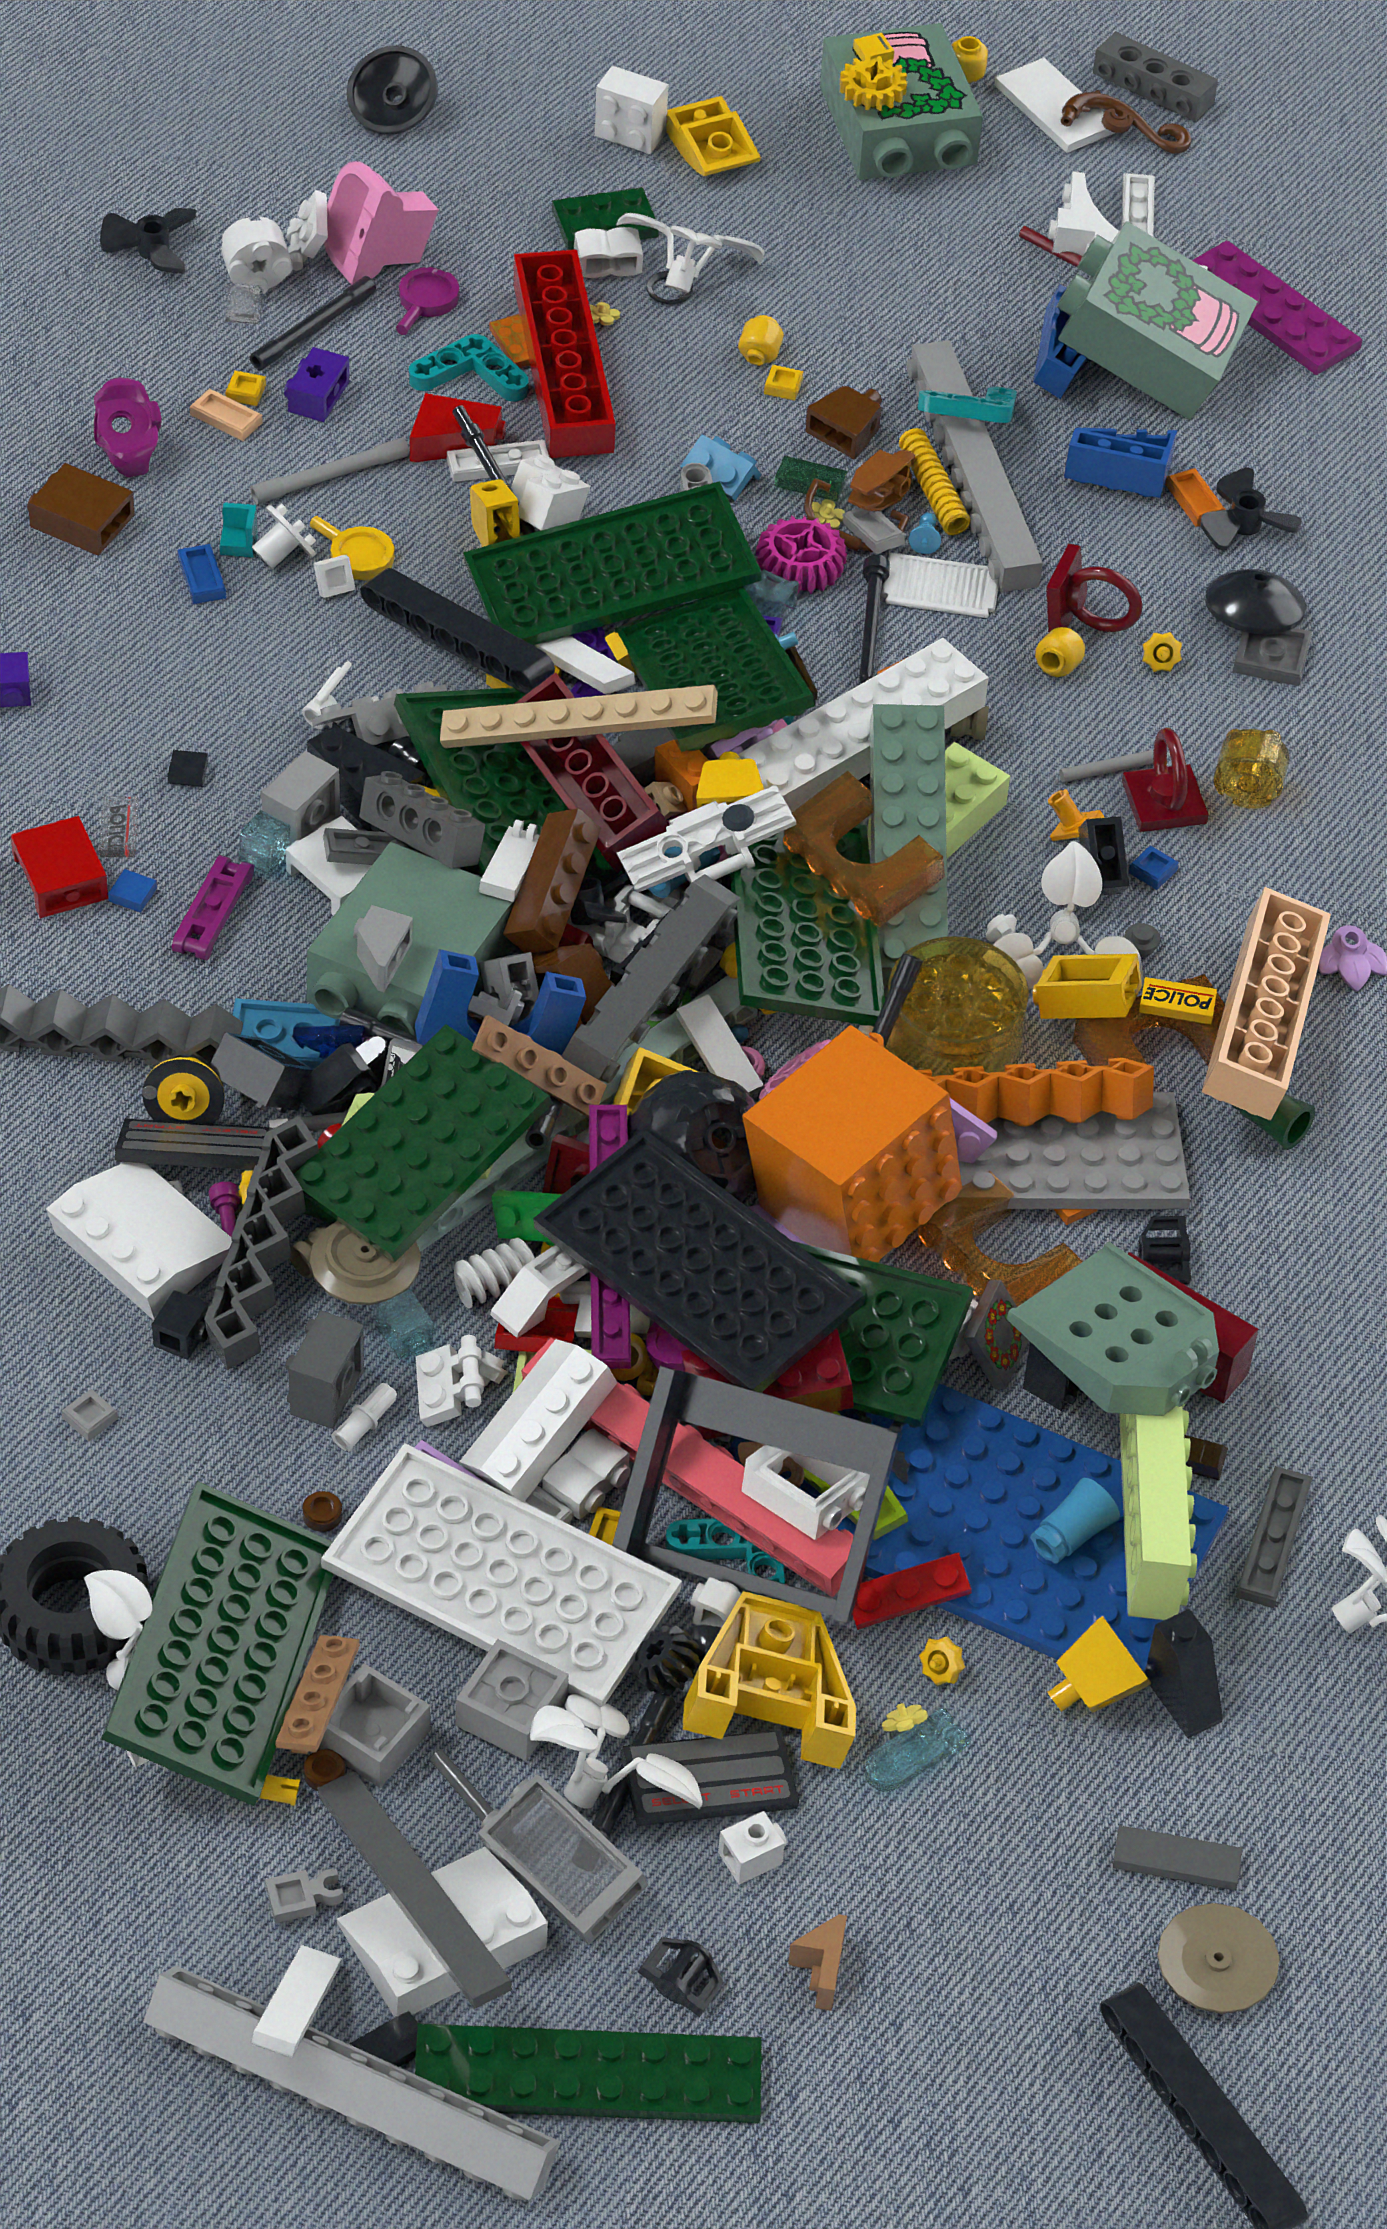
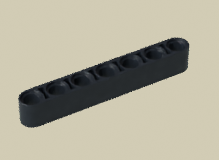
[360,567,555,694]
[1100,1982,1308,2229]

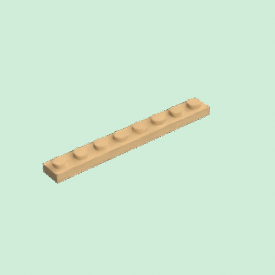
[440,685,718,748]

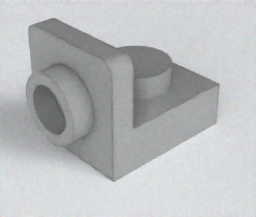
[468,990,524,1026]

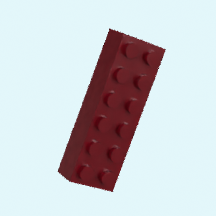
[514,673,670,873]

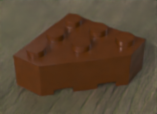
[531,943,616,1035]

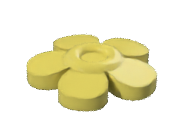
[589,302,620,325]
[812,499,845,529]
[882,1703,928,1732]

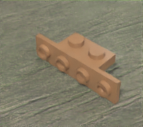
[472,1015,607,1118]
[276,1635,360,1754]

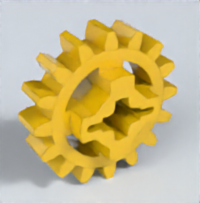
[840,56,907,111]

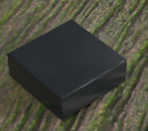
[167,750,208,787]

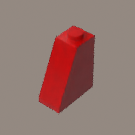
[409,393,507,462]

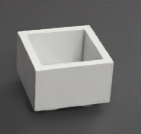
[595,66,668,154]

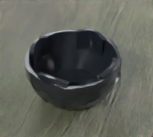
[627,1069,757,1202]

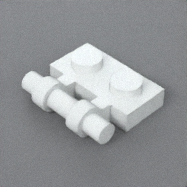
[287,190,328,271]
[416,1335,484,1427]

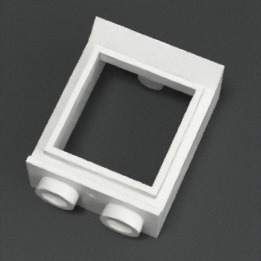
[742,1445,870,1540]

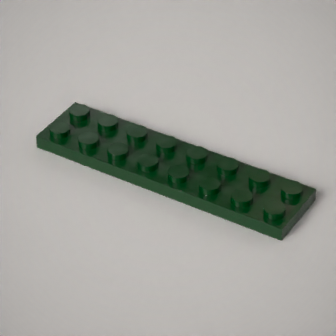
[415,2023,762,2123]

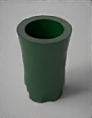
[1232,1094,1315,1150]

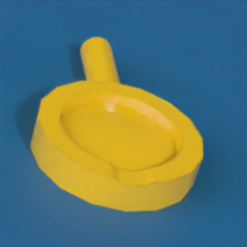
[310,516,395,581]

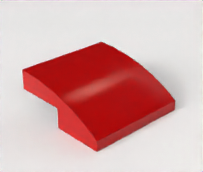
[494,1297,580,1352]

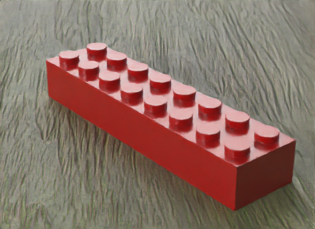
[513,249,616,458]

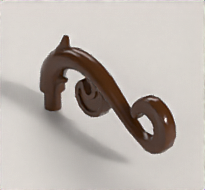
[1061,90,1192,154]

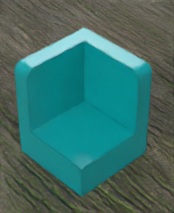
[219,502,258,558]

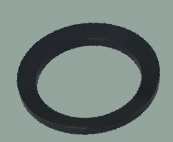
[646,271,693,304]

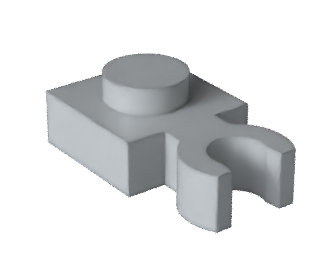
[265,1869,343,1924]

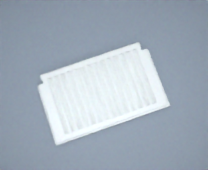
[881,552,999,618]

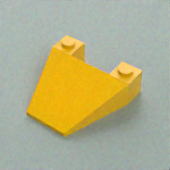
[682,1591,856,1769]

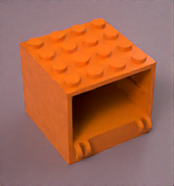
[742,1025,962,1263]

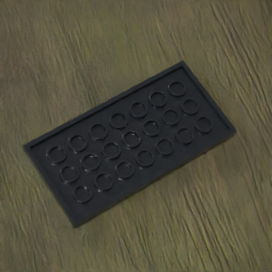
[533,1129,864,1393]

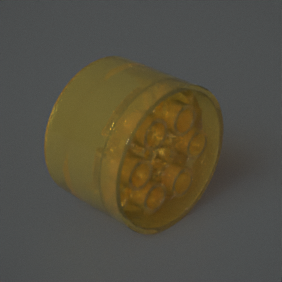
[885,936,1029,1076]

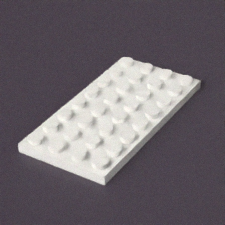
[321,1443,682,1707]

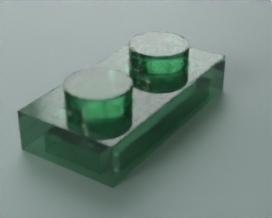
[774,455,847,502]

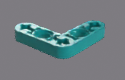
[409,334,529,402]
[917,386,1017,423]
[665,1519,785,1602]

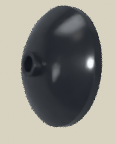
[347,45,438,135]
[1205,569,1306,634]

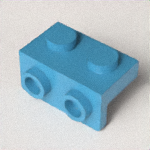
[680,434,762,501]

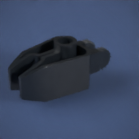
[298,1035,389,1115]

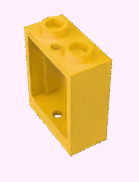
[1033,953,1142,1019]

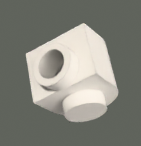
[690,1577,741,1627]

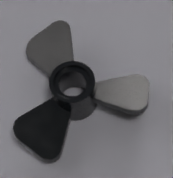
[100,208,196,274]
[1200,467,1302,551]
[570,872,629,925]

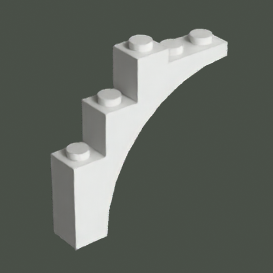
[1048,172,1207,277]

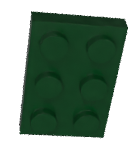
[552,187,659,250]

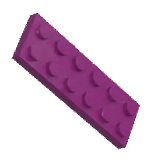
[1191,240,1363,376]

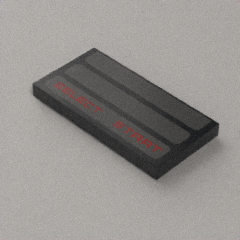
[115,1118,274,1170]
[620,1729,799,1826]

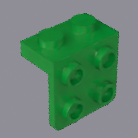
[491,1190,562,1246]

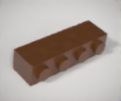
[503,808,601,953]

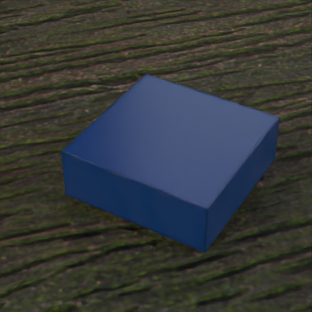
[1128,845,1179,890]
[108,869,157,913]

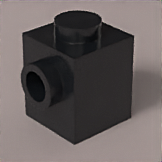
[152,1290,208,1360]

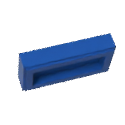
[177,544,226,604]

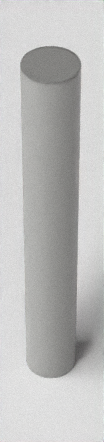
[1059,750,1153,783]

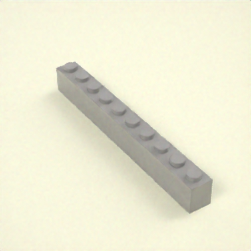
[907,340,1043,592]
[143,1965,561,2200]

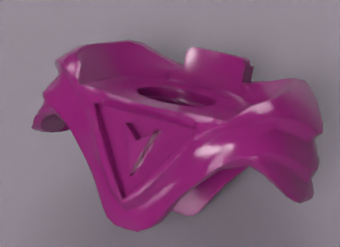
[94,377,162,478]

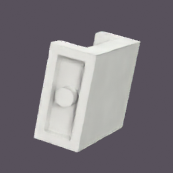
[286,815,372,916]

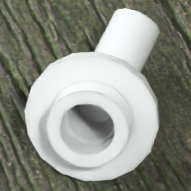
[986,914,1017,942]
[478,1351,508,1387]

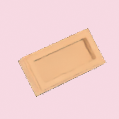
[190,388,263,441]

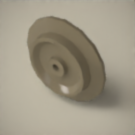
[310,1221,421,1305]
[1157,1903,1280,2014]

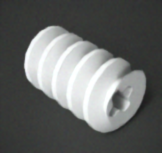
[454,1238,535,1308]

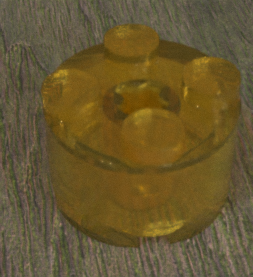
[1213,729,1290,809]

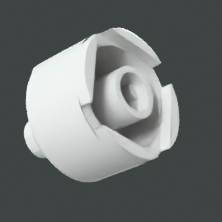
[221,217,293,296]

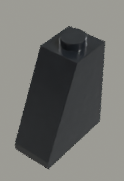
[1145,1608,1223,1738]

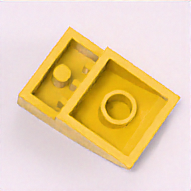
[666,96,761,176]

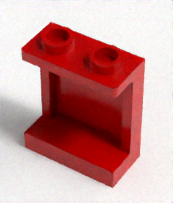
[10,816,108,918]

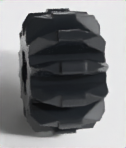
[632,1624,702,1696]

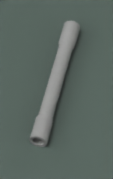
[250,437,409,505]

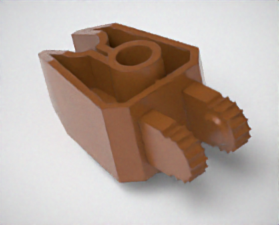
[848,449,915,511]

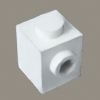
[718,1811,787,1885]

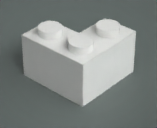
[511,455,591,530]

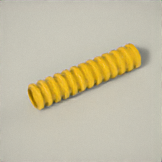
[898,428,971,535]

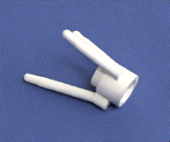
[302,661,379,729]

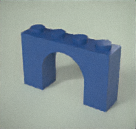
[415,949,586,1056]

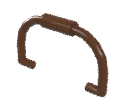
[804,478,909,552]

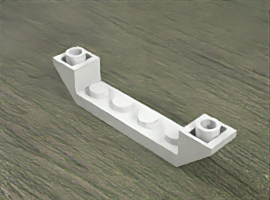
[490,1245,589,1338]

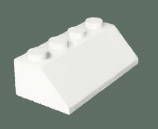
[459,1339,617,1502]

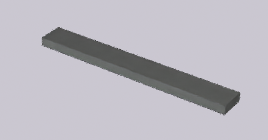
[317,1771,512,2009]

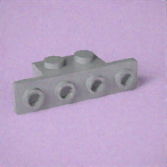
[311,681,448,746]

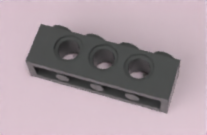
[1093,31,1218,122]
[359,771,485,869]

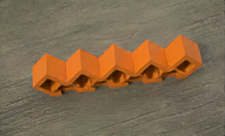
[917,1058,1154,1127]

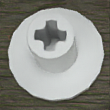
[252,503,316,569]

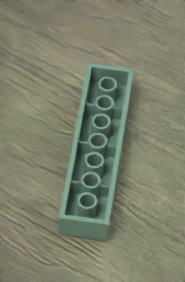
[870,704,948,985]

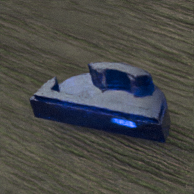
[292,1025,365,1059]

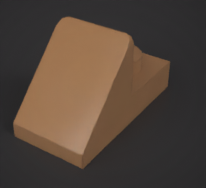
[788,1914,847,2011]

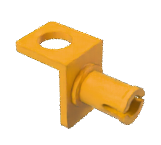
[1048,789,1105,841]

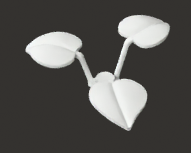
[617,213,764,293]
[979,841,1144,993]
[1332,1515,1387,1634]
[84,1570,152,1767]
[530,1694,702,1809]

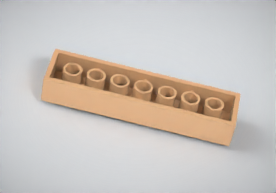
[1202,887,1331,1121]

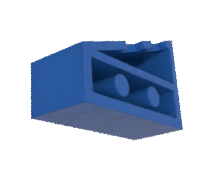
[1033,284,1089,399]
[1064,427,1177,498]

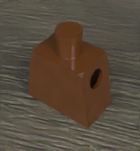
[805,386,882,460]

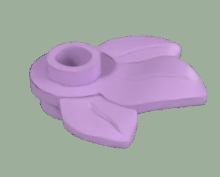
[1318,925,1387,992]

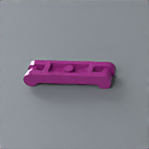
[172,855,254,961]

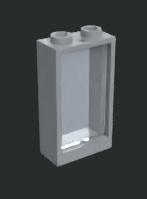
[478,1773,648,1945]

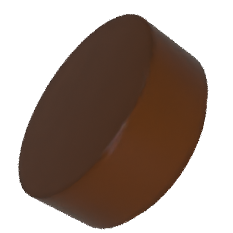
[302,1491,342,1532]
[304,1749,346,1791]

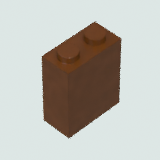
[27,463,135,556]

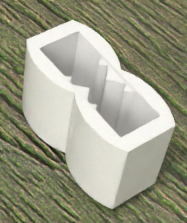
[574,227,643,278]
[543,1428,630,1519]

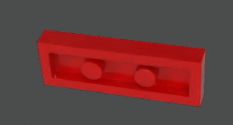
[852,1552,972,1630]

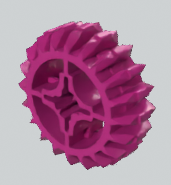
[756,515,847,595]

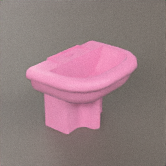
[324,162,439,285]

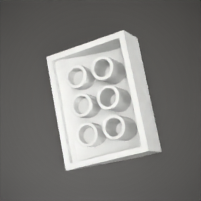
[46,1162,232,1320]
[337,1847,548,2017]

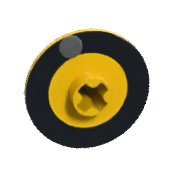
[142,1057,225,1124]

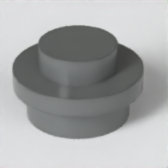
[1124,923,1160,957]

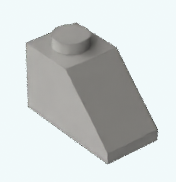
[353,905,413,992]

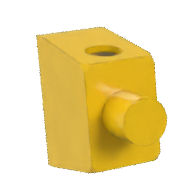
[470,479,520,547]
[696,751,764,809]
[1047,1616,1151,1713]

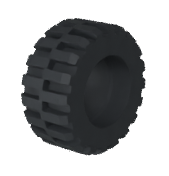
[0,1517,149,1676]

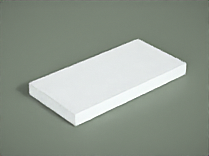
[994,58,1115,153]

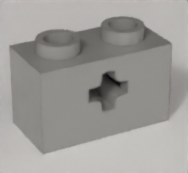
[479,952,539,1026]

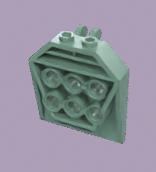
[1007,1242,1219,1416]

